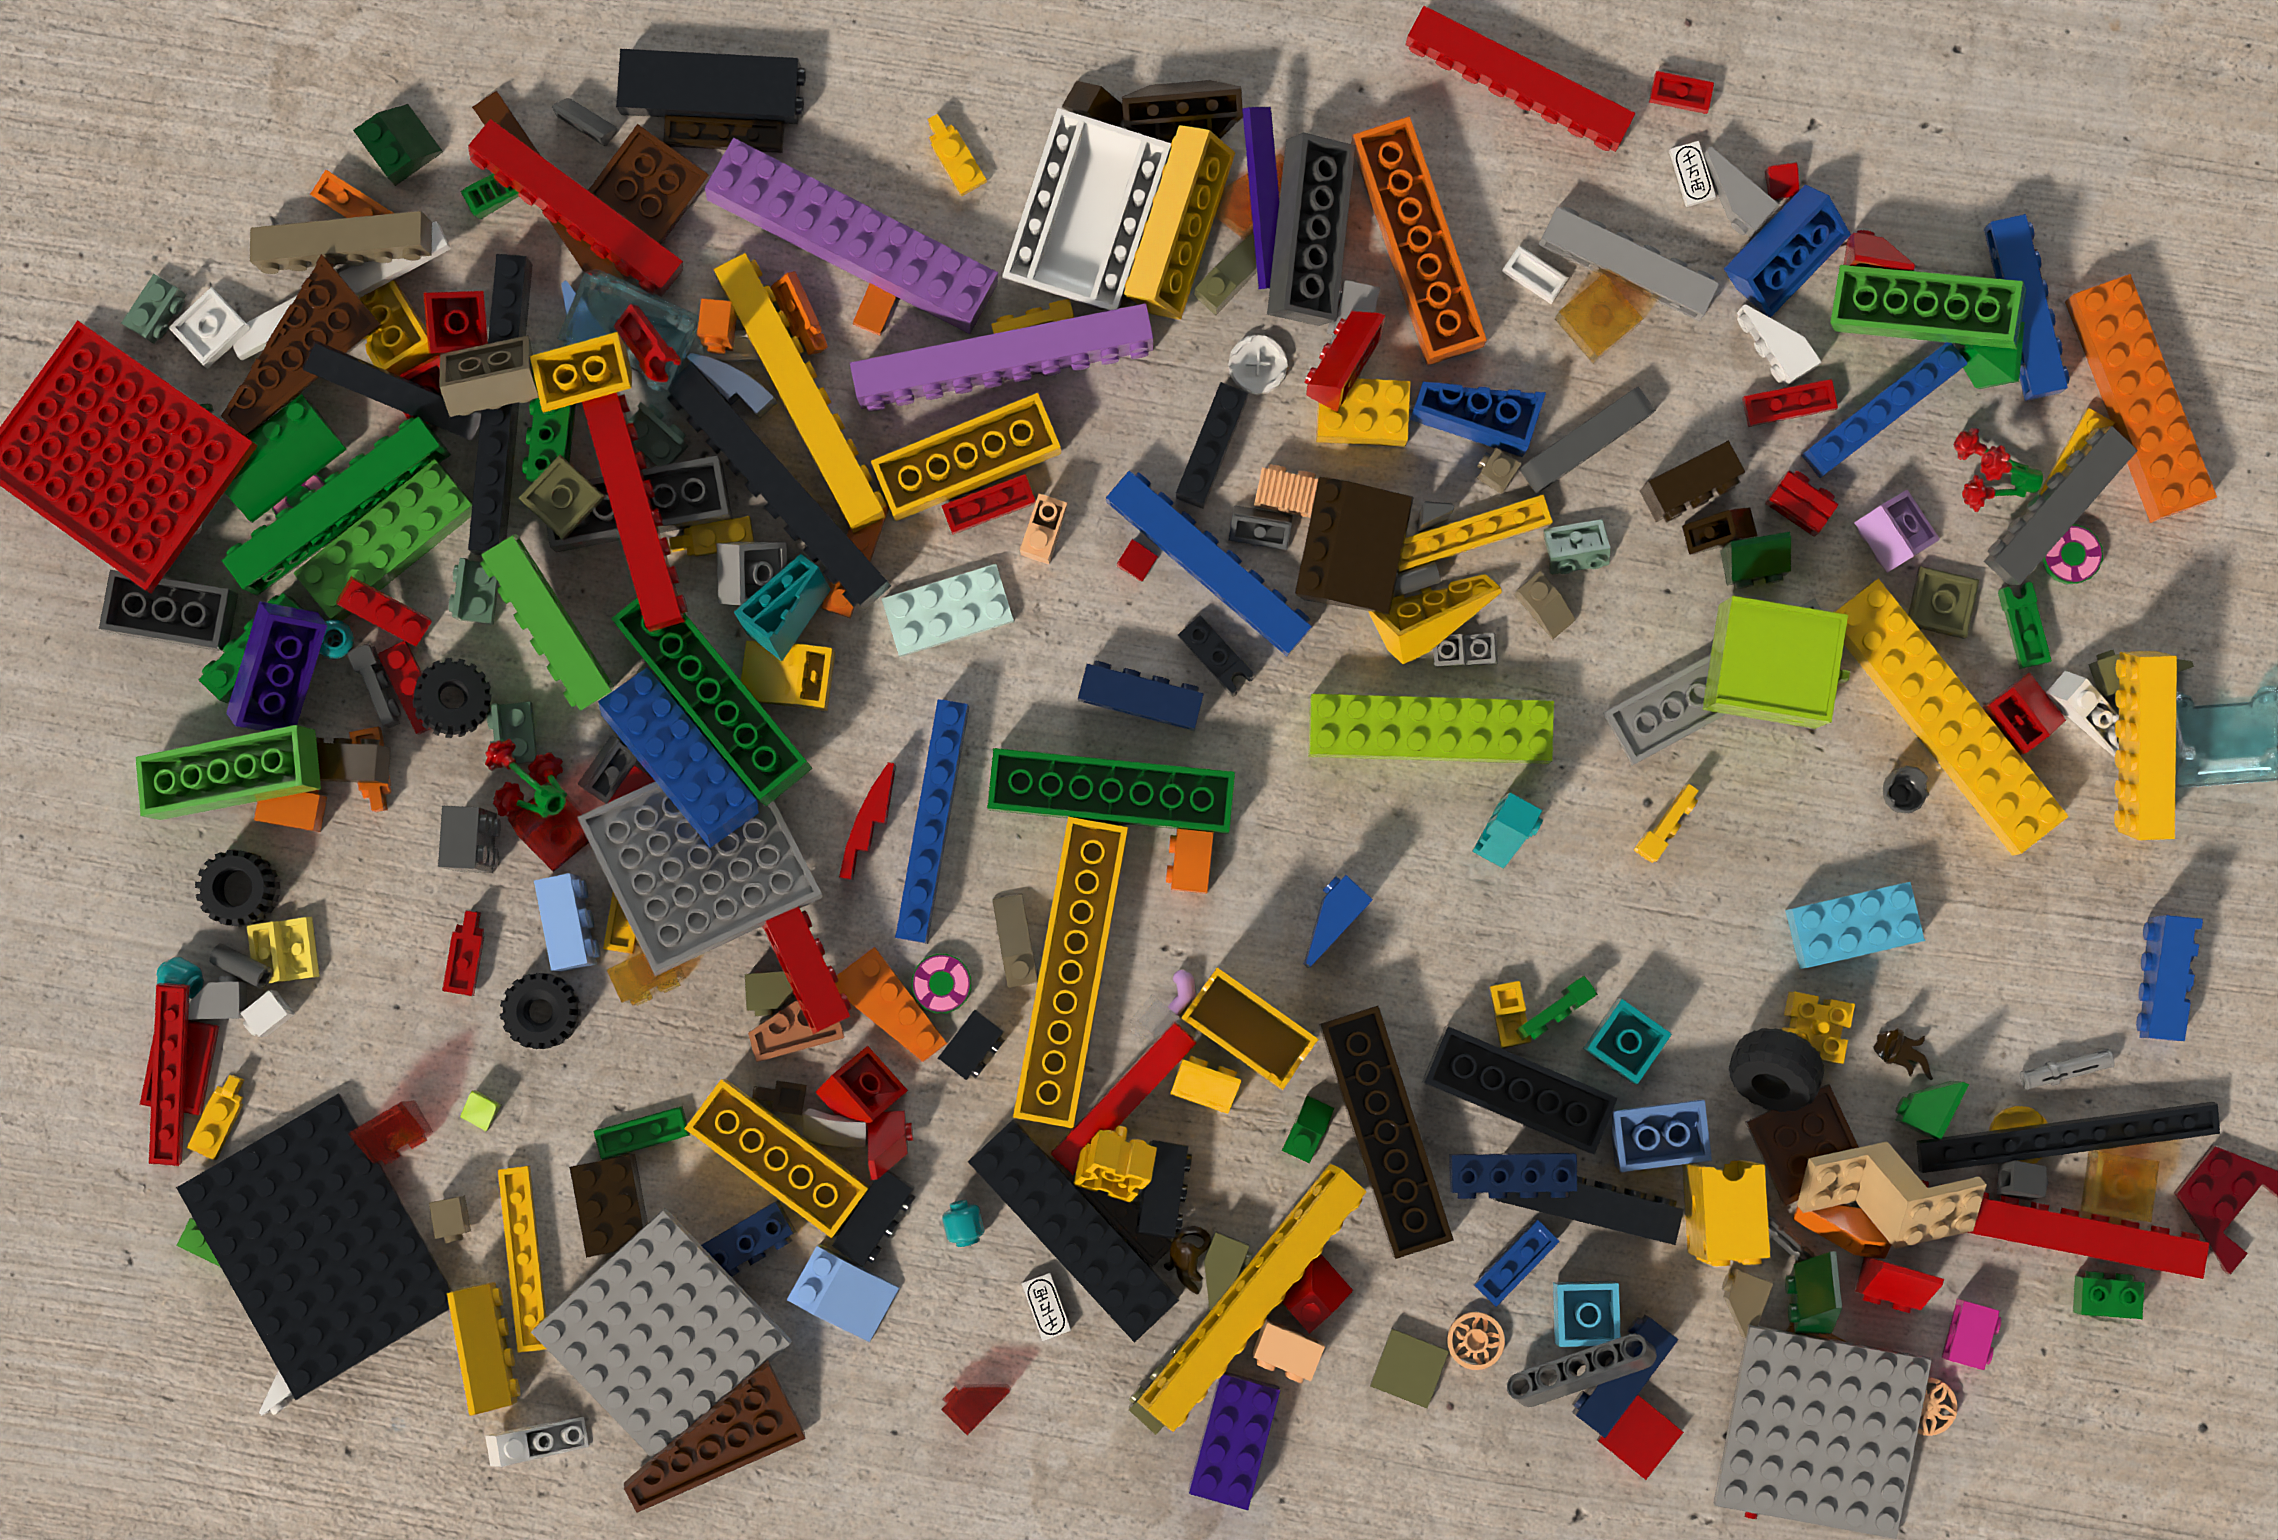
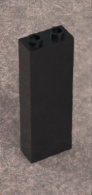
[616,49,806,124]

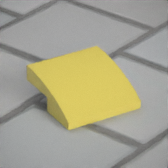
[247,917,320,984]

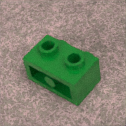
[2073,1271,2145,1320]

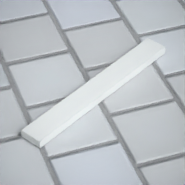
[233,221,451,361]

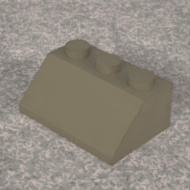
[439,335,539,417]

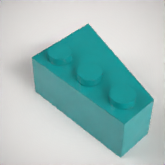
[734,554,831,661]
[1472,793,1543,869]

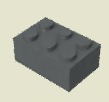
[438,805,501,873]

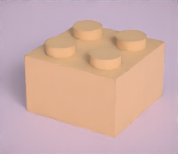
[1252,1318,1325,1383]

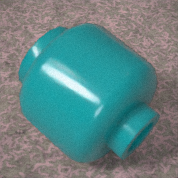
[319,619,354,660]
[156,957,204,999]
[942,1200,985,1247]

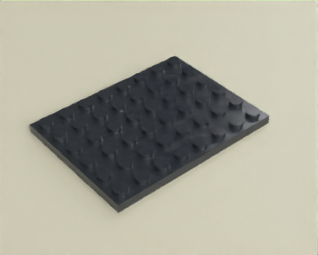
[176,1093,452,1400]

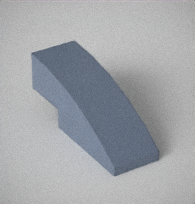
[687,353,777,418]

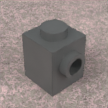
[1997,1160,2048,1201]

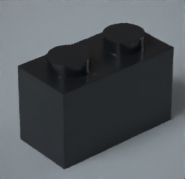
[938,1010,1005,1080]

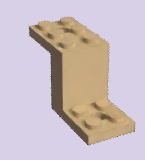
[1797,1142,1987,1249]

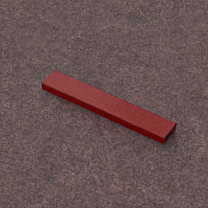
[149,983,190,1166]
[1051,1021,1197,1174]

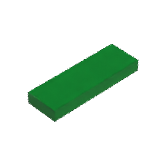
[593,1106,690,1160]

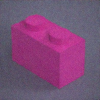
[1941,1299,2001,1370]

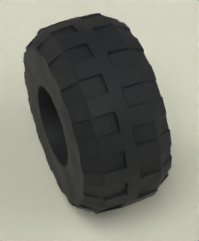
[1729,1028,1825,1112]

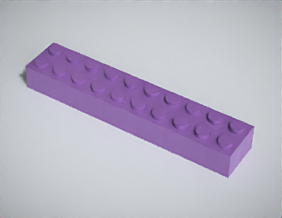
[705,138,998,334]
[850,303,1153,412]

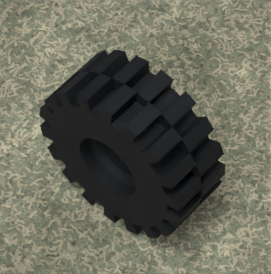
[413,658,492,738]
[500,973,581,1049]

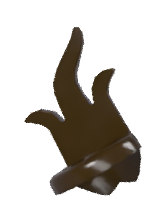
[1873,1028,1933,1080]
[1164,1226,1211,1295]

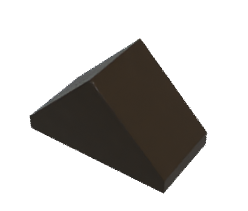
[1062,81,1123,127]

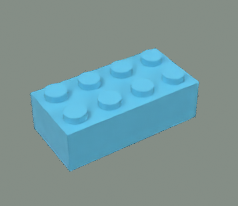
[1785,882,1925,969]

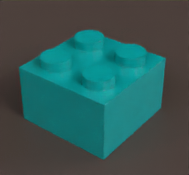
[1583,999,1672,1084]

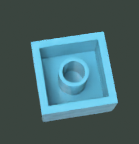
[1553,1281,1621,1347]

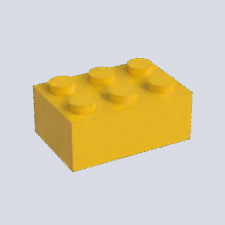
[1316,378,1410,447]

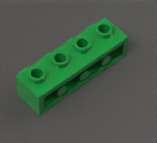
[522,398,576,483]
[198,593,305,704]

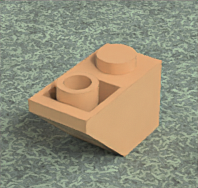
[1020,493,1068,564]

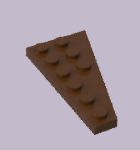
[221,254,382,437]
[624,1360,806,1513]

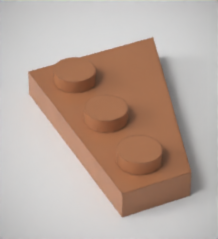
[748,1000,845,1062]

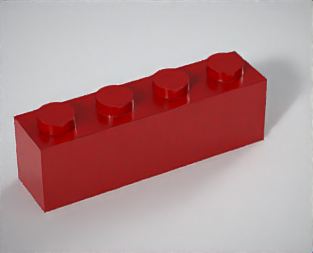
[762,906,851,1034]

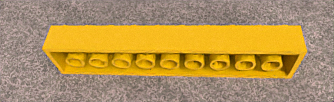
[1834,578,2069,856]
[1013,817,1128,1128]

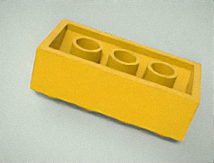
[447,1282,520,1416]

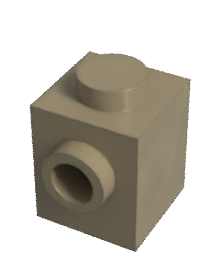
[1477,448,1521,494]
[429,1195,471,1243]

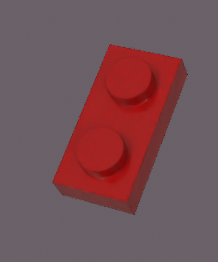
[1649,71,1714,114]

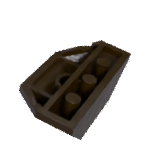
[1122,80,1243,144]

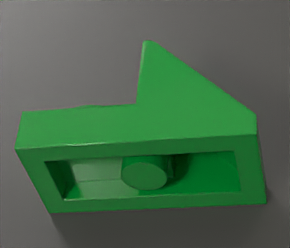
[1281,1096,1334,1163]

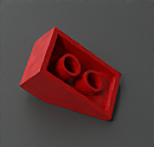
[1855,1256,1944,1313]

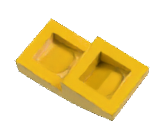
[1490,981,1532,1049]

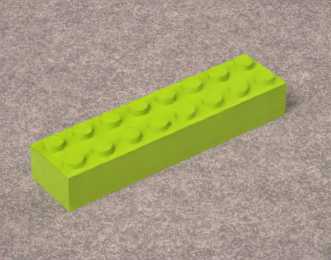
[1308,694,1554,764]

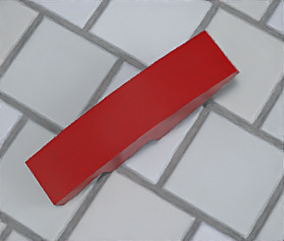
[839,762,896,880]

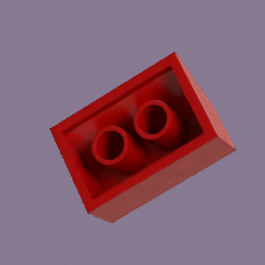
[1304,311,1386,412]

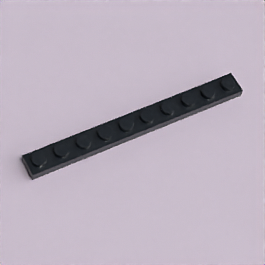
[1916,1102,2220,1173]

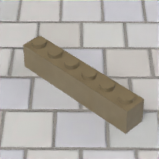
[250,211,432,274]

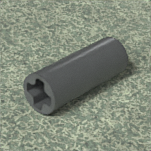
[1393,561,1441,598]
[210,944,272,988]

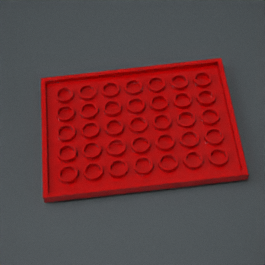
[0,320,258,593]

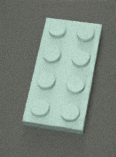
[882,564,1014,657]

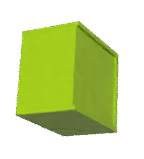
[1702,596,1850,729]

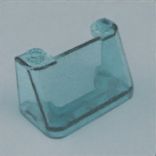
[557,269,699,392]
[2175,686,2278,788]

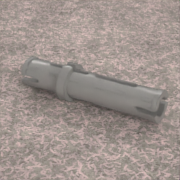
[2020,1048,2115,1090]

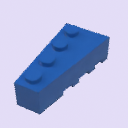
[1410,382,1546,457]
[2136,915,2203,1041]

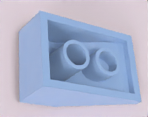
[787,1244,899,1342]

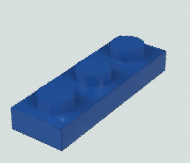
[1473,1219,1560,1307]

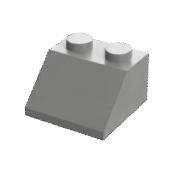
[717,542,787,606]

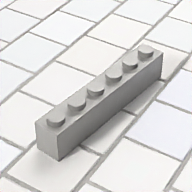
[1539,207,1719,321]

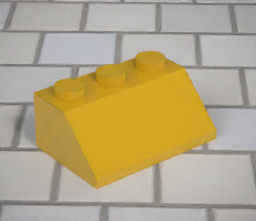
[530,332,632,413]

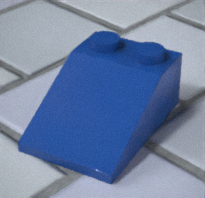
[1303,875,1373,968]

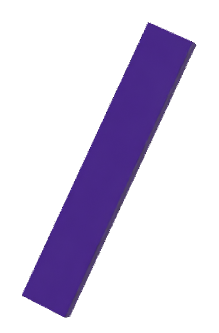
[1242,107,1279,289]

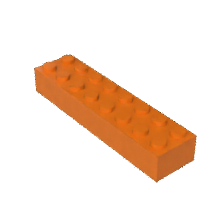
[1351,116,1487,366]
[2065,274,2217,523]

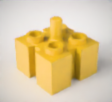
[1781,991,1855,1064]
[1074,1126,1157,1202]

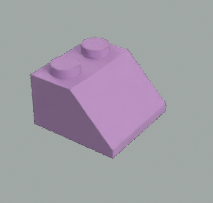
[1854,490,1940,573]

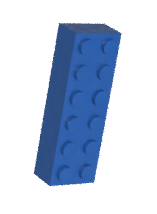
[598,668,759,848]

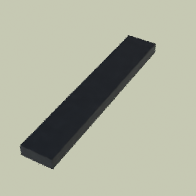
[302,340,481,441]

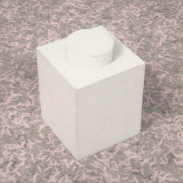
[240,990,295,1037]

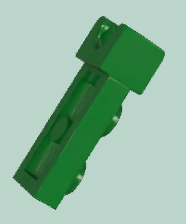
[1998,581,2052,669]
[1515,976,1598,1040]

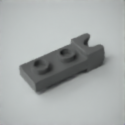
[347,643,401,728]

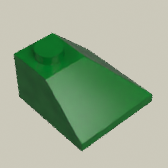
[1955,322,2025,389]
[1895,1081,1969,1139]

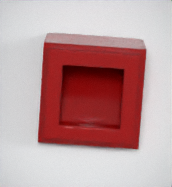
[1765,162,1799,200]
[1117,539,1158,582]

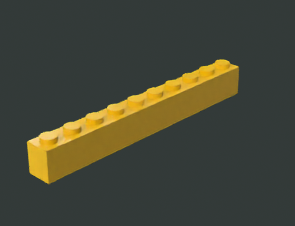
[713,253,887,534]
[1137,1163,1367,1432]

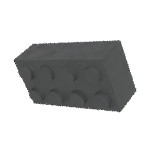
[99,570,238,652]

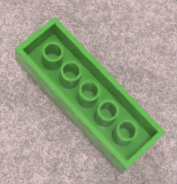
[1830,265,2026,349]
[293,459,473,621]
[480,533,614,711]
[135,725,321,820]

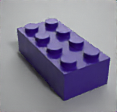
[226,601,327,731]
[1188,1372,1281,1510]

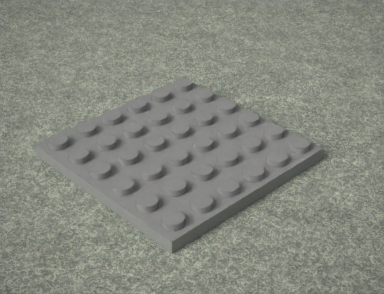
[578,752,822,976]
[531,1208,792,1458]
[1713,1325,1932,1539]

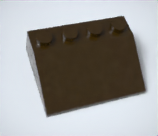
[1295,477,1414,615]

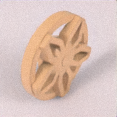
[1447,1312,1505,1370]
[1918,1377,1957,1436]

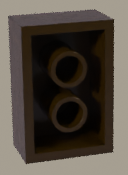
[1640,440,1745,523]
[569,1154,648,1258]

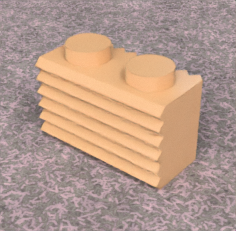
[1254,464,1319,518]

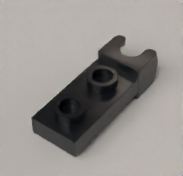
[1178,615,1255,697]

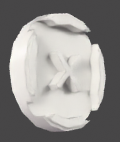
[1228,335,1288,395]

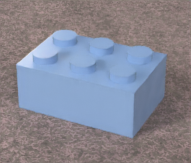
[534,873,600,972]

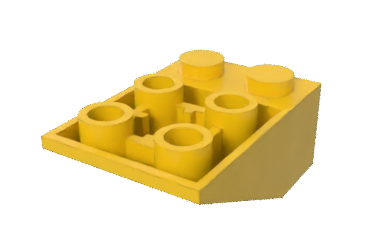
[741,640,836,711]
[1170,1056,1241,1114]

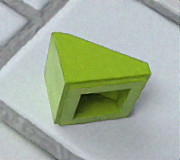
[460,1090,502,1131]

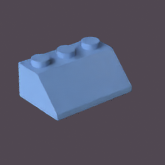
[1611,1099,1712,1172]

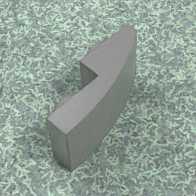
[1433,633,1498,667]
[803,1108,868,1147]

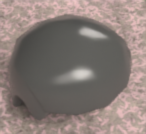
[1883,766,1929,814]

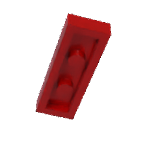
[1742,379,1838,427]
[941,474,1036,535]
[336,576,432,647]
[377,641,431,735]

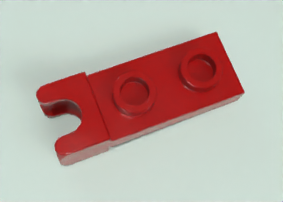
[613,304,681,382]

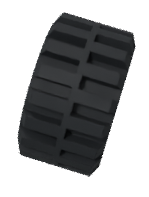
[195,850,280,927]

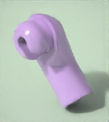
[1168,970,1196,1017]

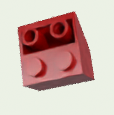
[1982,672,2066,755]

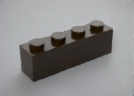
[316,737,391,784]

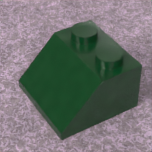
[353,104,443,186]
[1720,531,1791,589]
[1785,1251,1842,1334]

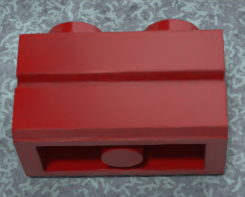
[1765,471,1839,537]

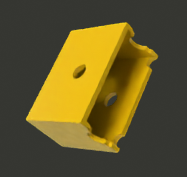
[1181,967,1319,1090]
[1682,1160,1770,1266]

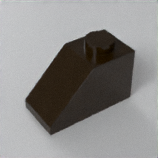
[1682,507,1758,555]

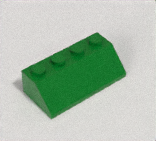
[224,394,347,523]

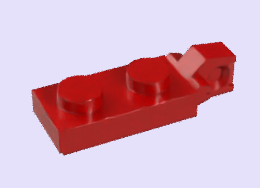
[442,910,485,996]

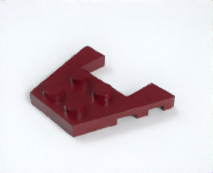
[2174,1146,2278,1275]

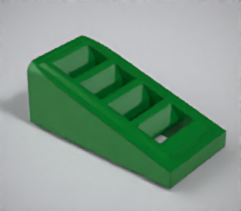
[460,174,519,219]

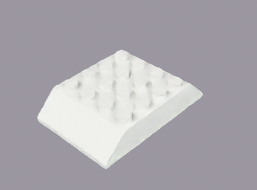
[1002,108,1171,311]

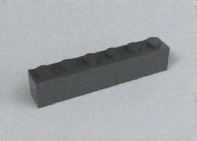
[1983,426,2138,586]

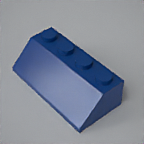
[1724,184,1851,318]

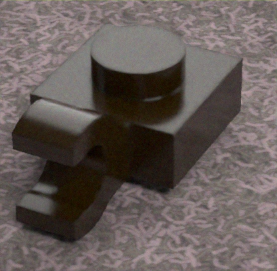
[752,1080,807,1115]

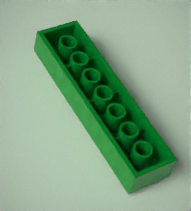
[221,417,451,596]
[611,598,813,806]
[987,748,1235,834]

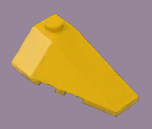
[360,279,442,375]
[1368,574,1502,664]

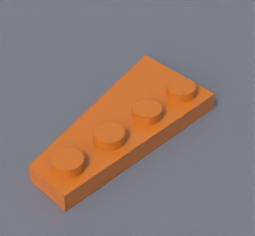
[835,947,948,1062]

